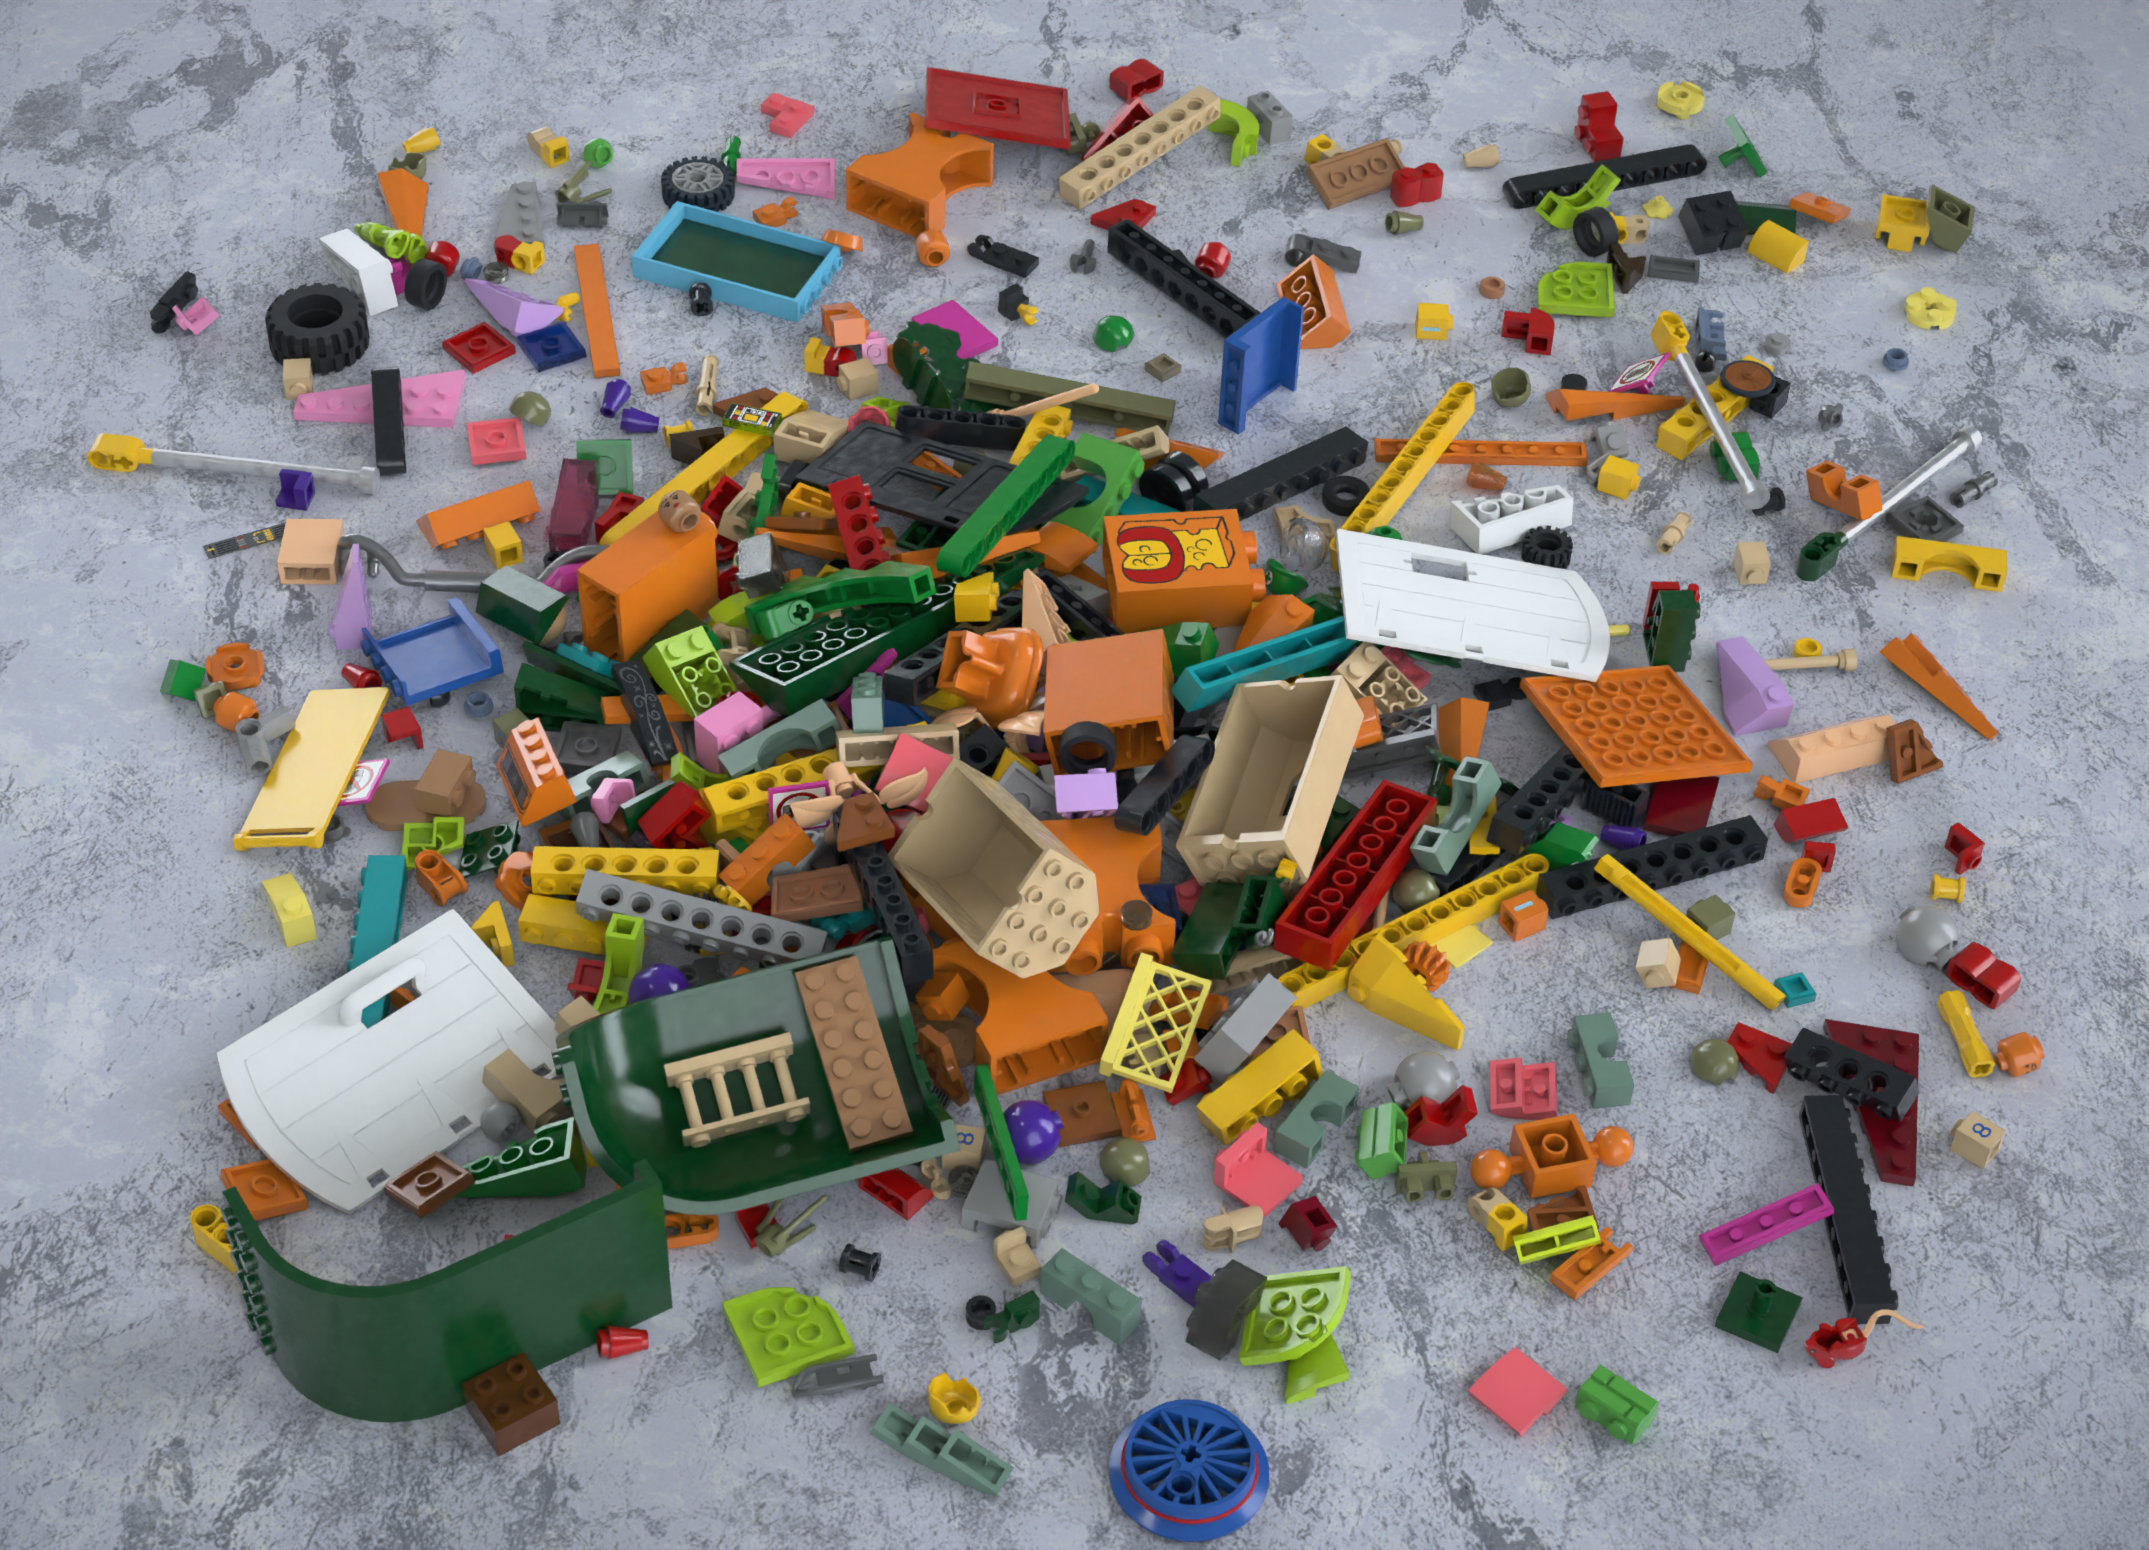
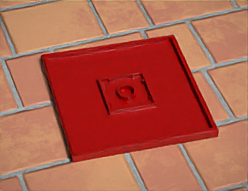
[924,67,1071,150]

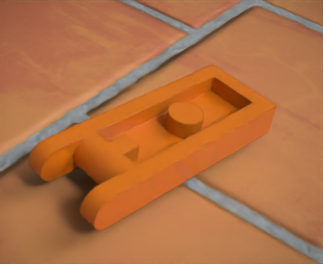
[1550,1226,1634,1301]

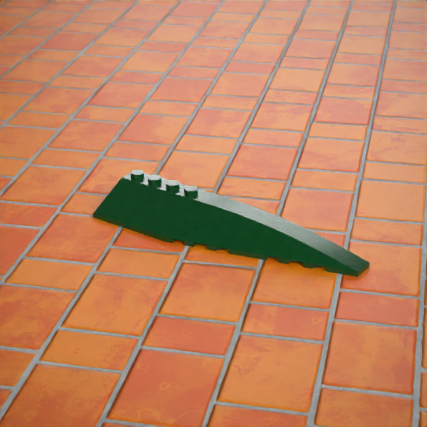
[729,548,1045,717]

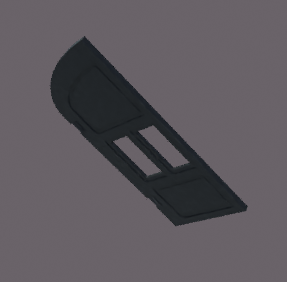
[795,420,1089,535]

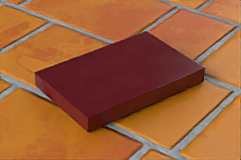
[1643,776,1720,837]

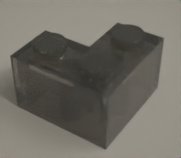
[735,532,790,599]
[1185,1259,1267,1361]

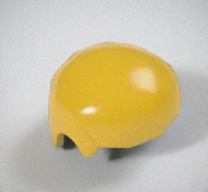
[927,1373,981,1424]

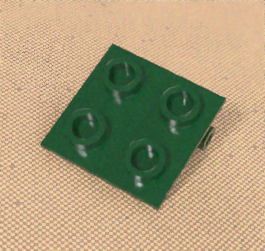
[458,819,521,878]

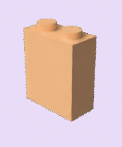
[277,519,345,585]

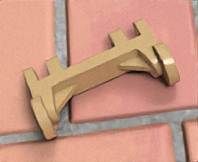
[712,623,749,666]

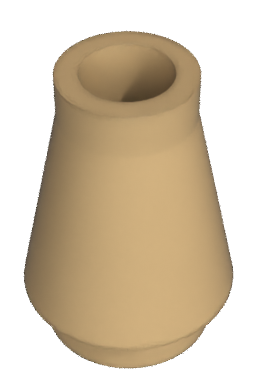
[1463,143,1500,168]

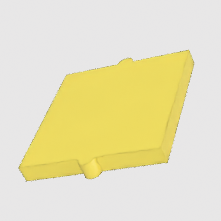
[1430,924,1493,970]

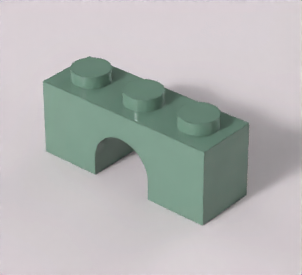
[851,672,884,734]
[558,750,651,820]
[1567,1013,1634,1109]
[1273,1070,1359,1169]
[1040,1248,1142,1345]

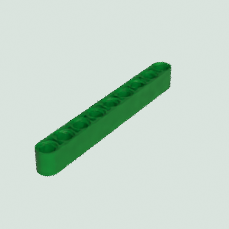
[936,434,1075,578]

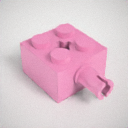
[694,691,782,774]

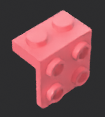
[1213,1122,1303,1217]

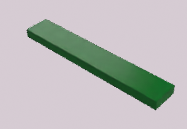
[973,1064,1029,1221]

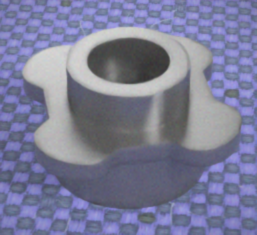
[1818,403,1843,431]
[323,815,351,845]

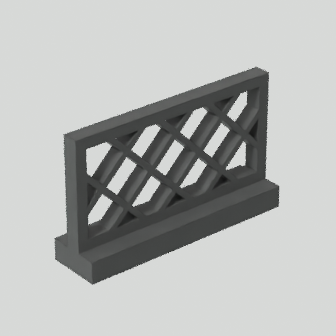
[1343,703,1442,779]

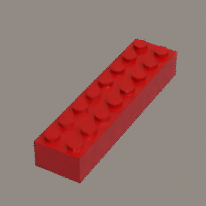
[1274,779,1438,971]

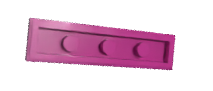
[1699,1183,1834,1266]

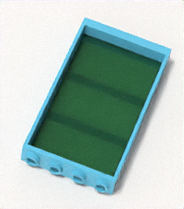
[631,201,843,322]

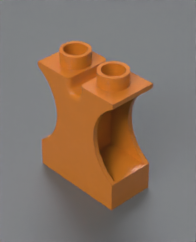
[846,112,994,238]
[1040,816,1176,976]
[933,936,1108,1095]

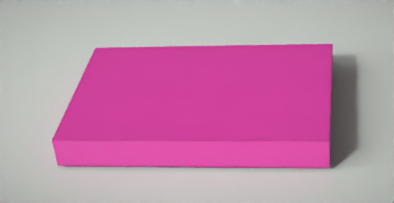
[912,300,998,359]

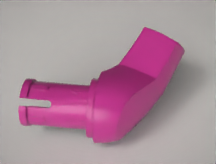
[543,559,591,594]

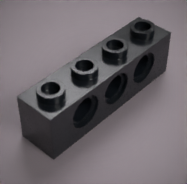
[1784,1027,1919,1122]

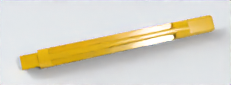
[1594,854,1786,1011]

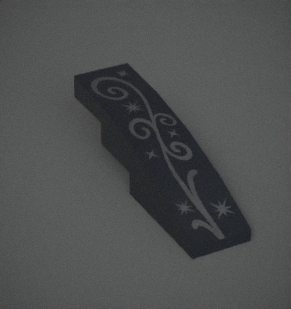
[611,660,678,767]

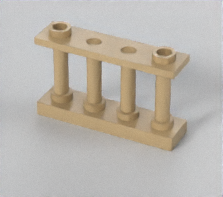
[664,1032,810,1148]

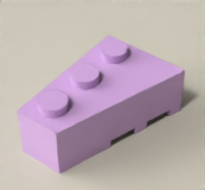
[1054,768,1118,819]

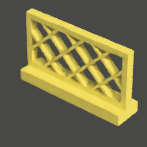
[1099,952,1212,1093]

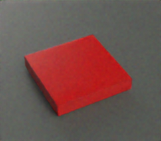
[442,321,516,374]

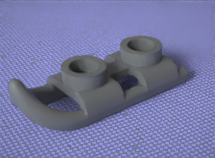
[792,1354,884,1398]

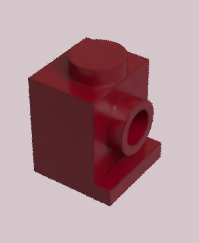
[1278,1196,1338,1252]

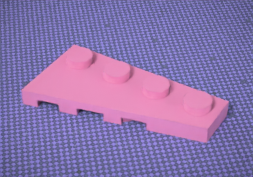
[737,158,835,200]

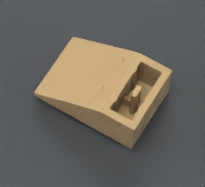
[774,409,848,464]
[1329,642,1427,727]

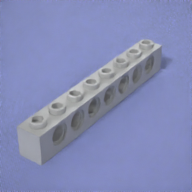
[576,869,828,967]

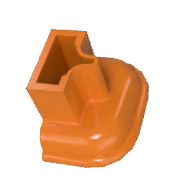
[936,627,1043,729]

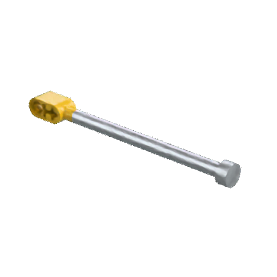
[1650,311,1770,510]
[87,433,380,495]

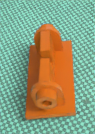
[1111,1079,1156,1142]

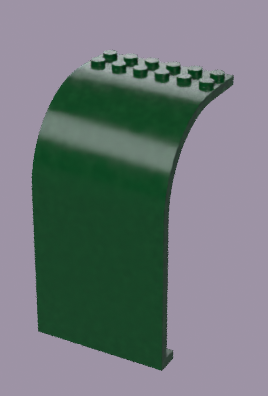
[220,1158,673,1422]

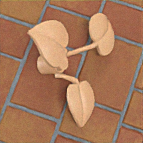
[931,692,1045,752]
[790,761,928,846]

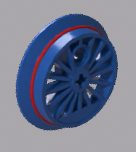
[1109,1399,1270,1542]

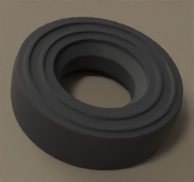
[1322,476,1370,517]

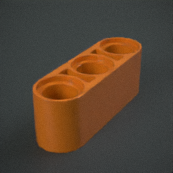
[1354,694,1384,749]

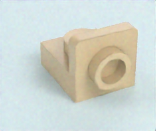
[993,1227,1042,1287]

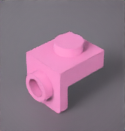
[172,296,220,336]
[857,330,888,365]
[591,778,636,823]

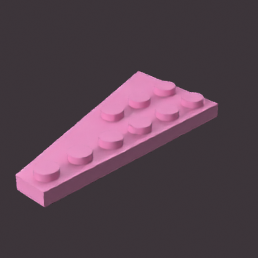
[293,369,466,428]

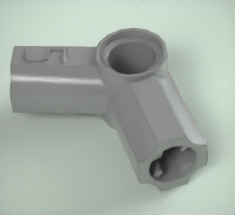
[235,706,295,777]

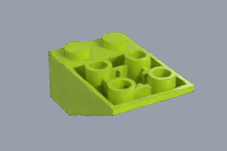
[642,625,738,719]

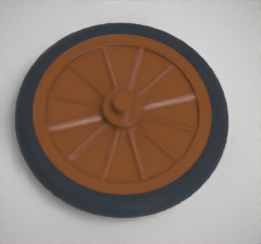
[1720,360,1776,398]

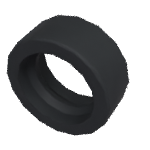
[1573,206,1619,257]
[404,258,447,310]
[1059,721,1117,775]

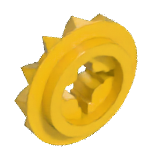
[713,884,753,912]

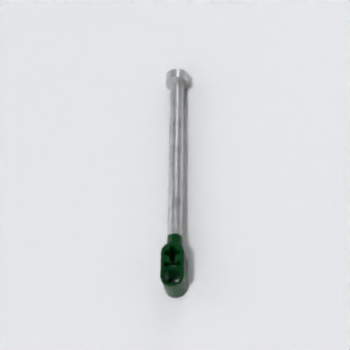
[1796,426,1982,582]

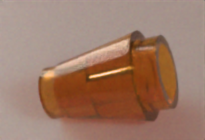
[1466,462,1507,492]

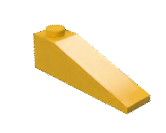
[1347,934,1465,1050]

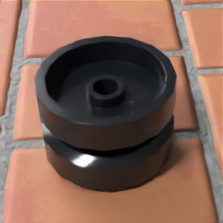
[1139,451,1209,512]

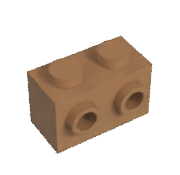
[414,749,476,817]

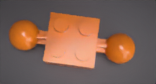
[1470,1113,1634,1199]

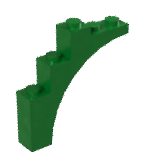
[744,561,937,635]

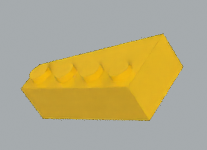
[1196,1029,1323,1146]

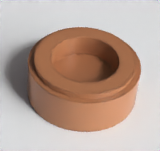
[1479,276,1505,299]

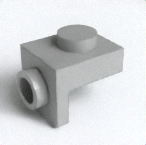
[1590,422,1629,458]

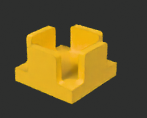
[1875,194,1930,252]

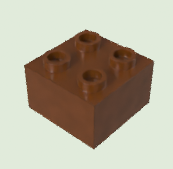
[462,1352,560,1456]

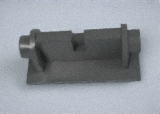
[556,201,609,228]

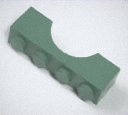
[718,698,841,780]
[1410,756,1502,876]

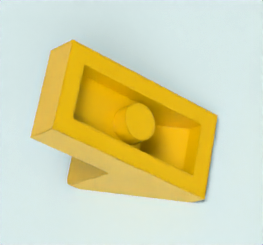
[471,901,515,967]

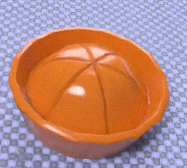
[821,229,863,252]

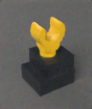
[998,283,1039,326]

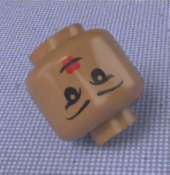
[658,490,701,533]

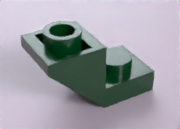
[1065,1171,1142,1225]

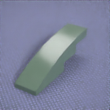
[870,1402,1014,1497]

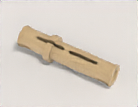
[695,355,719,416]

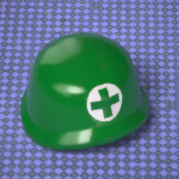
[1264,558,1309,597]

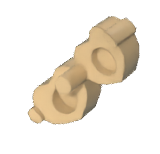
[921,1158,952,1200]

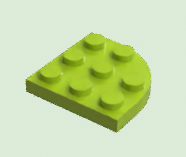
[1537,262,1615,318]
[1239,1266,1351,1366]
[722,1287,855,1388]

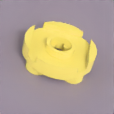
[1656,81,1705,120]
[1904,287,1957,330]

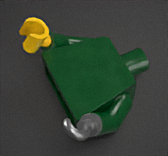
[1232,858,1298,951]

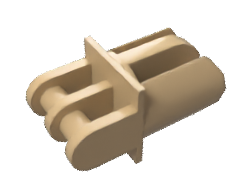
[1203,1205,1264,1252]

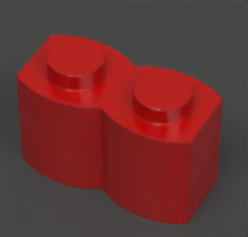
[1109,58,1164,101]
[1390,162,1444,207]
[1945,942,2022,1010]

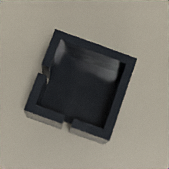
[1678,190,1749,255]

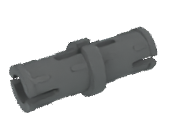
[1950,471,1998,508]

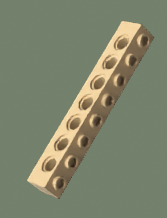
[1059,85,1221,209]

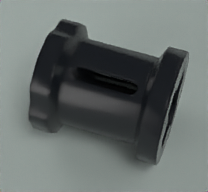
[689,283,713,316]
[1751,487,1786,516]
[839,1243,881,1282]

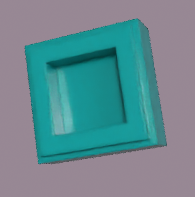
[1773,972,1817,1008]

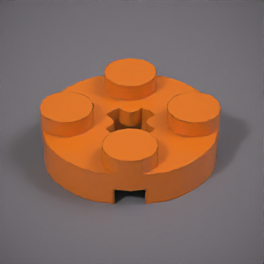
[205,642,265,692]
[495,851,555,912]

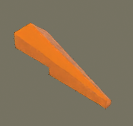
[377,168,429,266]
[1545,389,1686,421]

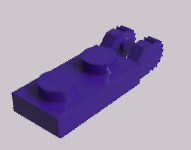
[1142,1239,1232,1318]

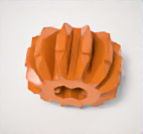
[1402,940,1451,993]

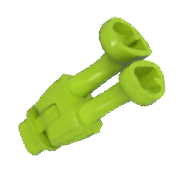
[354,222,427,265]

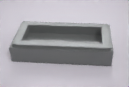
[1648,255,1700,283]

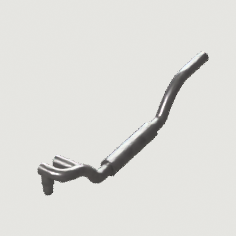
[338,533,610,593]

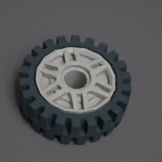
[661,156,735,212]

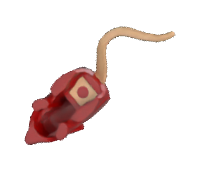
[1804,1309,1924,1368]

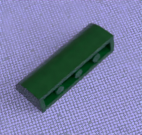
[1171,882,1244,980]

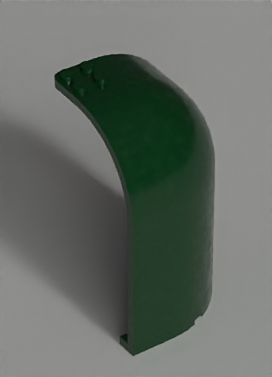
[551,936,961,1215]

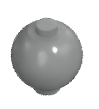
[1896,905,1958,970]
[1387,1051,1460,1109]

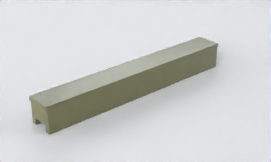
[963,361,1176,437]

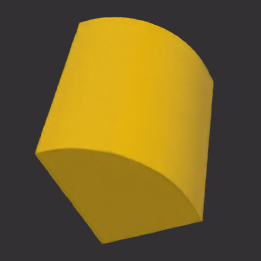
[1747,220,1809,274]

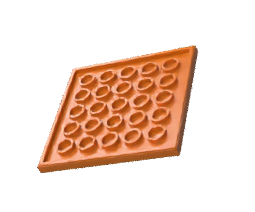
[1519,665,1753,788]

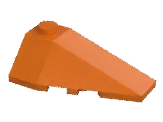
[1232,594,1315,652]

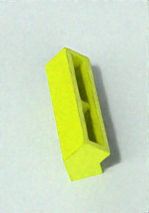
[1513,1215,1601,1265]

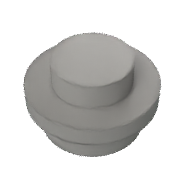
[1765,332,1791,356]

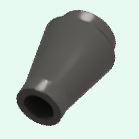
[570,812,600,848]

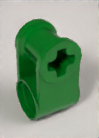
[754,600,814,641]

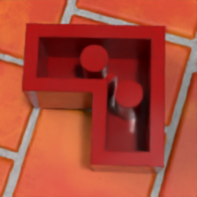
[1574,91,1624,162]
[638,780,712,849]

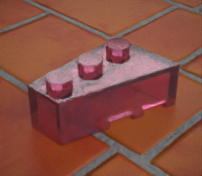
[545,458,599,553]

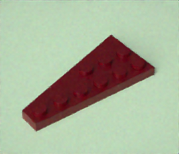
[1823,1019,1919,1187]

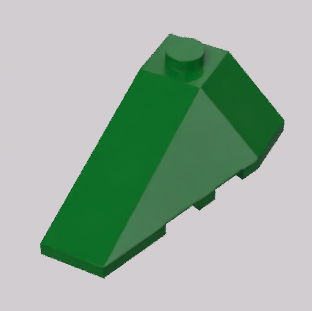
[1135,622,1220,678]
[453,1117,587,1198]

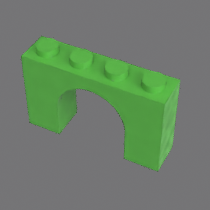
[1035,432,1145,554]

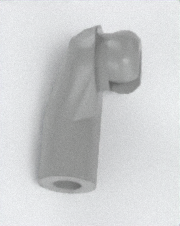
[1586,452,1613,483]

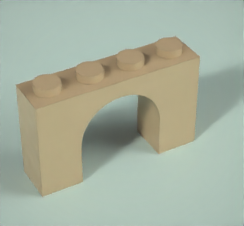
[482,996,600,1134]

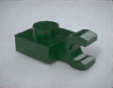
[983,1290,1040,1343]

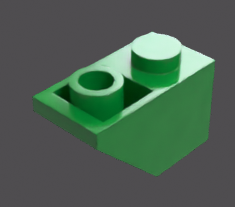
[1525,822,1599,871]

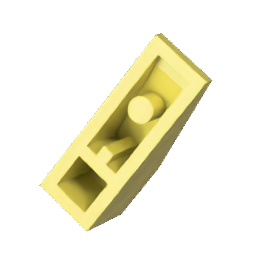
[261,873,317,948]

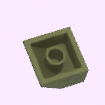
[1926,184,1975,254]

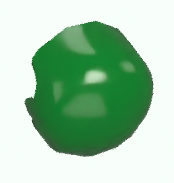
[1093,315,1135,352]

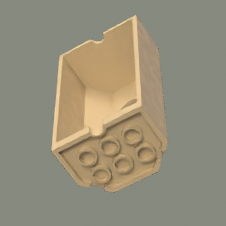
[1176,675,1364,901]
[888,757,1100,979]

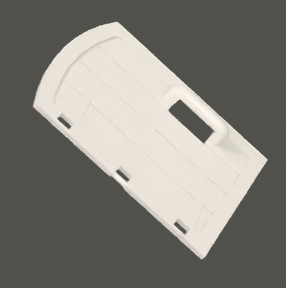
[1335,529,1610,682]
[217,909,564,1214]

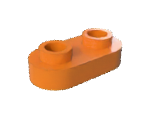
[1783,858,1822,908]

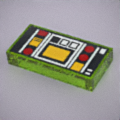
[722,402,782,437]

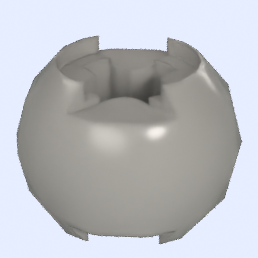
[480,1101,521,1142]

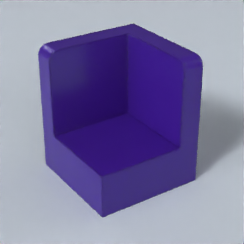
[275,469,315,511]

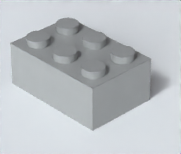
[1194,973,1297,1084]

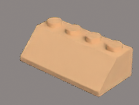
[1768,715,1896,783]

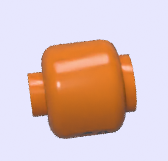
[915,229,950,267]
[213,691,260,733]
[1994,1032,2045,1078]

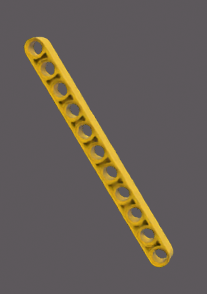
[1329,382,1475,572]
[599,391,809,545]
[1278,853,1549,1009]

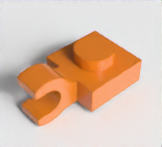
[752,196,798,228]
[640,362,688,395]
[1753,775,1811,809]

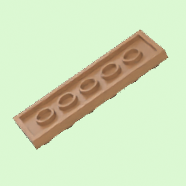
[795,955,913,1153]

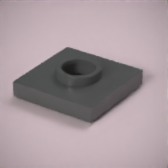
[1886,495,1964,542]

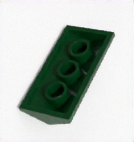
[1725,201,1797,235]
[475,565,570,645]
[522,641,621,697]

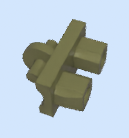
[1066,112,1100,156]
[1395,1151,1457,1203]

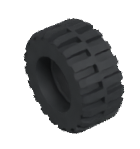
[265,283,370,375]

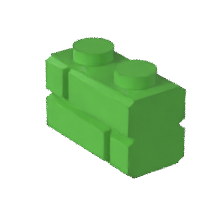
[1355,1102,1408,1179]
[1575,1365,1659,1445]

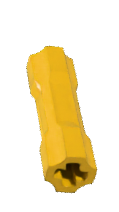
[1936,990,1996,1078]

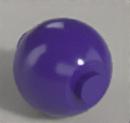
[628,963,690,1004]
[1003,1100,1064,1165]

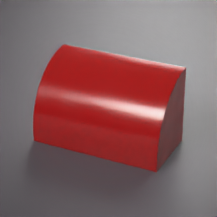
[700,474,743,529]
[1773,798,1848,843]
[858,1168,933,1221]

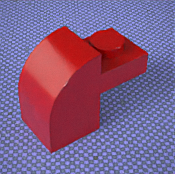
[1501,307,1555,356]
[1404,1085,1478,1146]

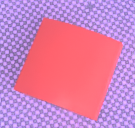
[874,733,953,815]
[1490,1057,1558,1120]
[1468,1347,1568,1437]

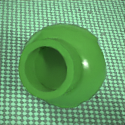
[582,138,613,169]

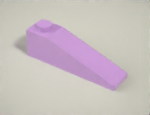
[465,278,564,337]
[329,543,372,650]
[1716,636,1794,736]

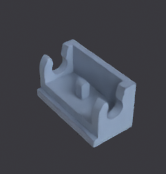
[1695,307,1727,361]

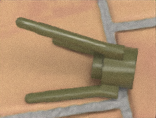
[555,160,612,203]
[754,1195,827,1258]

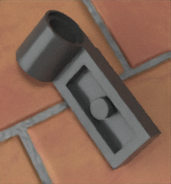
[1285,234,1361,274]

